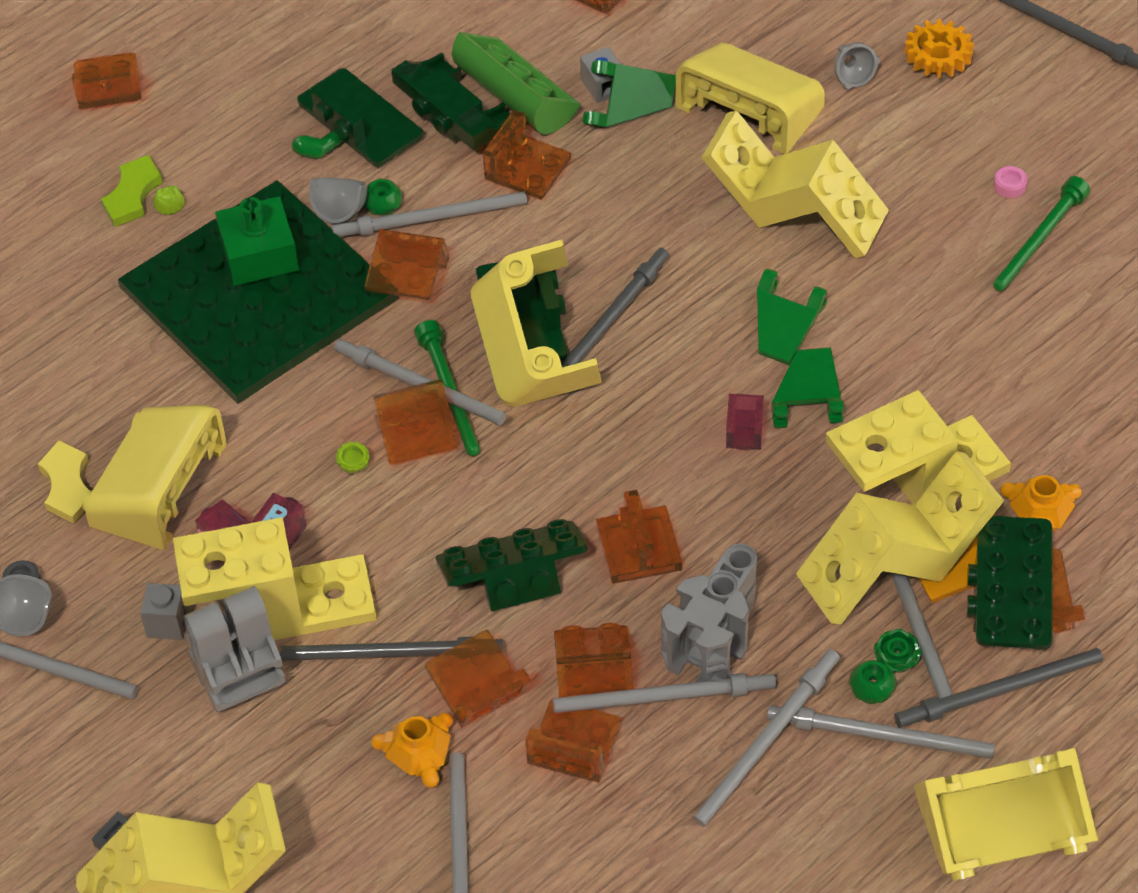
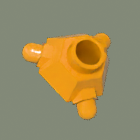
[1000,475,1082,531]
[371,712,453,788]

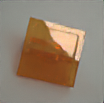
[373,379,457,465]
[596,490,682,584]

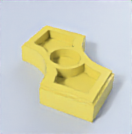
[38,440,91,524]

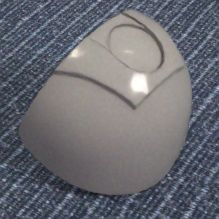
[309,178,367,223]
[0,574,52,636]

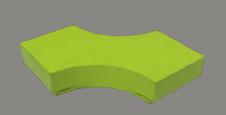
[101,154,162,227]

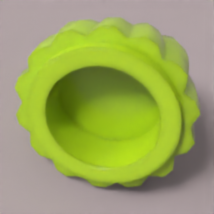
[154,185,185,215]
[335,441,370,474]

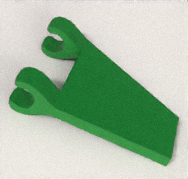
[582,60,676,127]
[757,268,827,365]
[771,347,844,428]

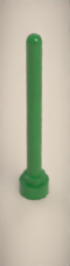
[993,176,1091,291]
[414,320,480,457]

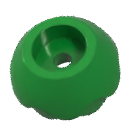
[363,179,402,215]
[874,629,921,673]
[849,660,896,704]

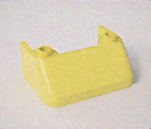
[471,240,602,407]

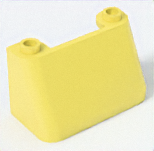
[676,43,825,154]
[83,405,227,551]
[914,748,1098,881]

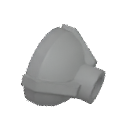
[834,42,880,89]

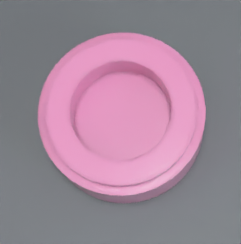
[994,166,1028,198]

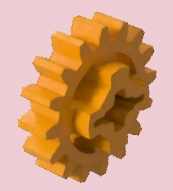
[904,19,974,78]

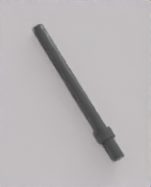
[999,0,1138,69]
[561,248,669,368]
[281,636,503,661]
[894,648,1103,728]

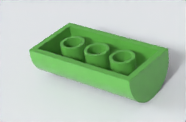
[452,32,581,134]

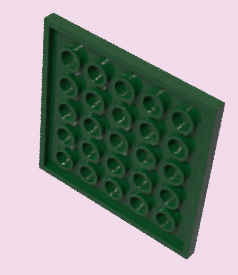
[118,180,399,404]

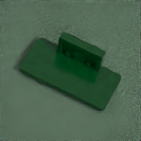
[297,68,423,167]
[476,262,567,361]
[966,516,1052,649]
[435,519,588,611]

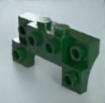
[391,53,524,151]

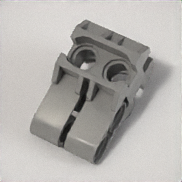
[661,544,757,682]
[183,586,286,712]

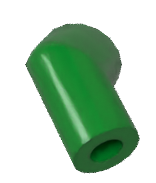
[291,131,341,159]

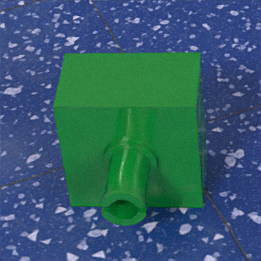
[215,196,299,286]

